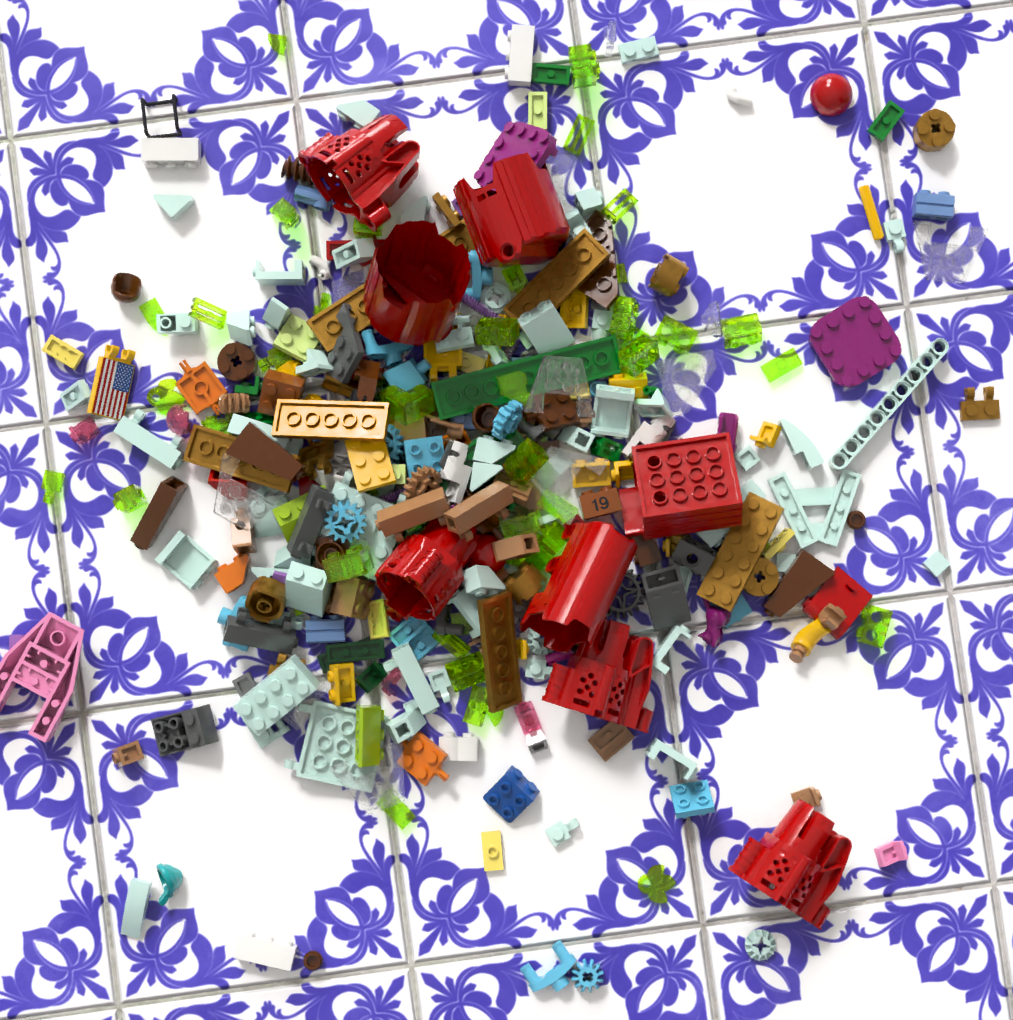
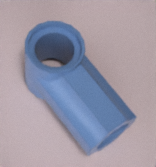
[294,184,332,212]

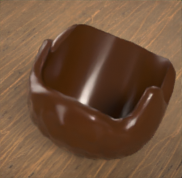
[110,272,141,303]
[472,403,499,434]

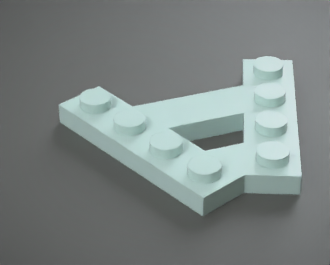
[767,469,861,549]

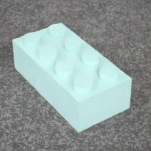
[233,654,320,736]

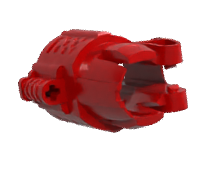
[298,114,420,232]
[374,518,480,622]
[541,617,654,733]
[728,799,852,930]

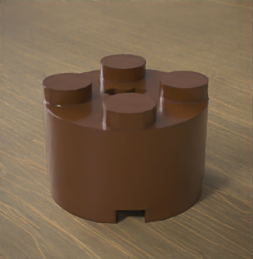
[217,342,258,383]

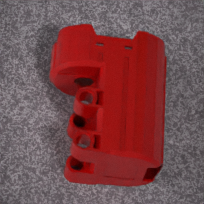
[519,521,638,653]

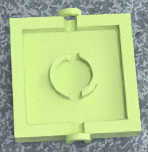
[273,314,320,362]

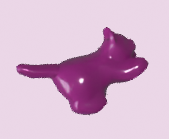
[698,598,731,648]

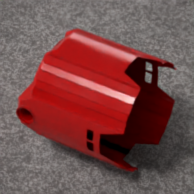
[453,152,571,268]
[363,220,471,345]

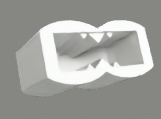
[439,732,478,761]

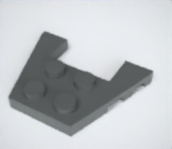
[318,303,365,384]

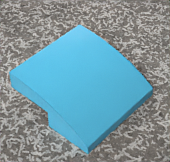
[389,617,443,661]

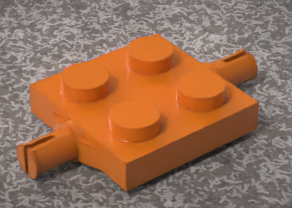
[174,360,228,416]
[397,731,450,786]

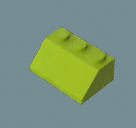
[272,485,326,544]
[355,705,384,767]

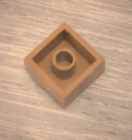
[330,574,375,620]

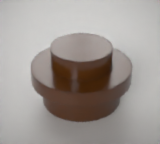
[846,510,866,530]
[303,950,323,971]

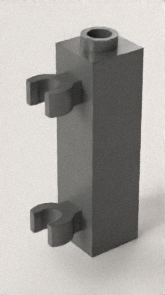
[286,484,334,560]
[223,607,299,655]

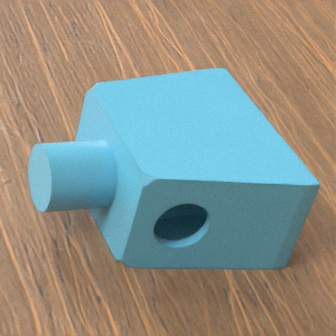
[383,358,432,403]

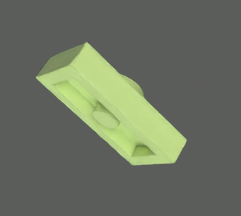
[528,92,547,130]

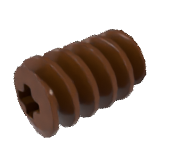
[281,155,322,186]

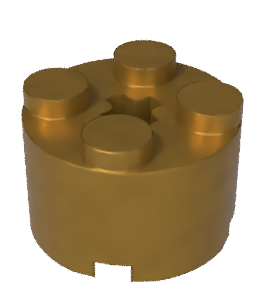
[912,109,956,152]
[648,253,689,297]
[743,558,779,597]
[503,560,547,605]
[245,576,286,623]

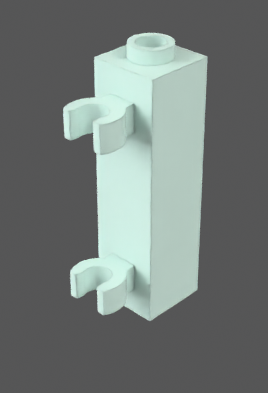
[113,409,185,470]
[383,641,440,715]

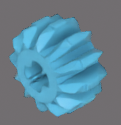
[571,959,604,993]

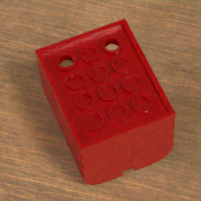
[618,432,743,540]

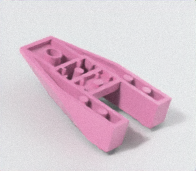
[0,612,85,743]

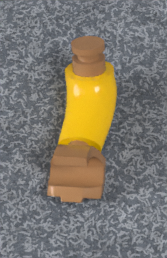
[789,603,847,663]

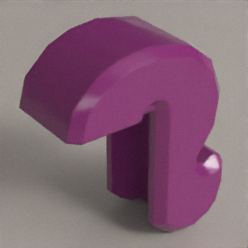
[716,412,739,456]

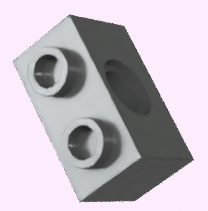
[670,534,718,577]

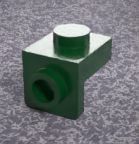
[355,661,388,694]

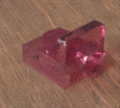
[68,416,101,445]
[381,667,402,697]
[514,701,542,735]

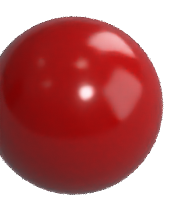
[810,73,853,116]
[467,533,507,574]

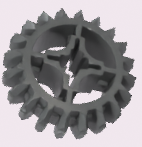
[607,569,645,618]

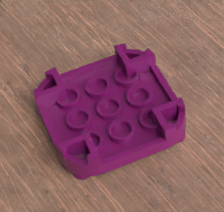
[474,121,558,194]
[808,296,902,388]

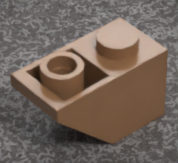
[492,533,540,562]

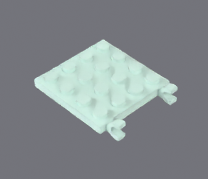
[312,470,407,581]
[283,700,389,793]

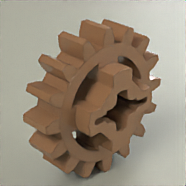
[403,466,443,500]

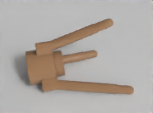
[426,414,464,443]

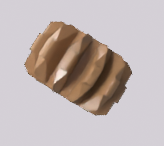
[218,393,251,415]

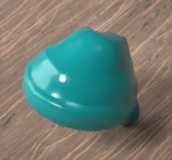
[156,863,183,906]

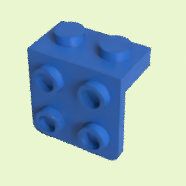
[483,765,540,823]

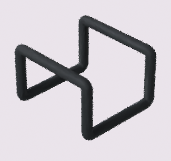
[140,94,182,138]

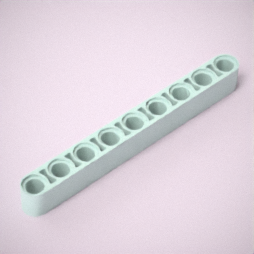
[828,338,949,471]

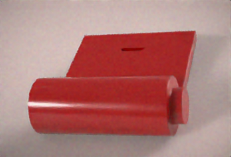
[801,566,873,640]

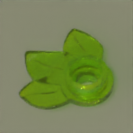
[147,379,185,416]
[637,864,676,903]

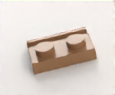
[492,472,533,506]
[587,722,635,762]

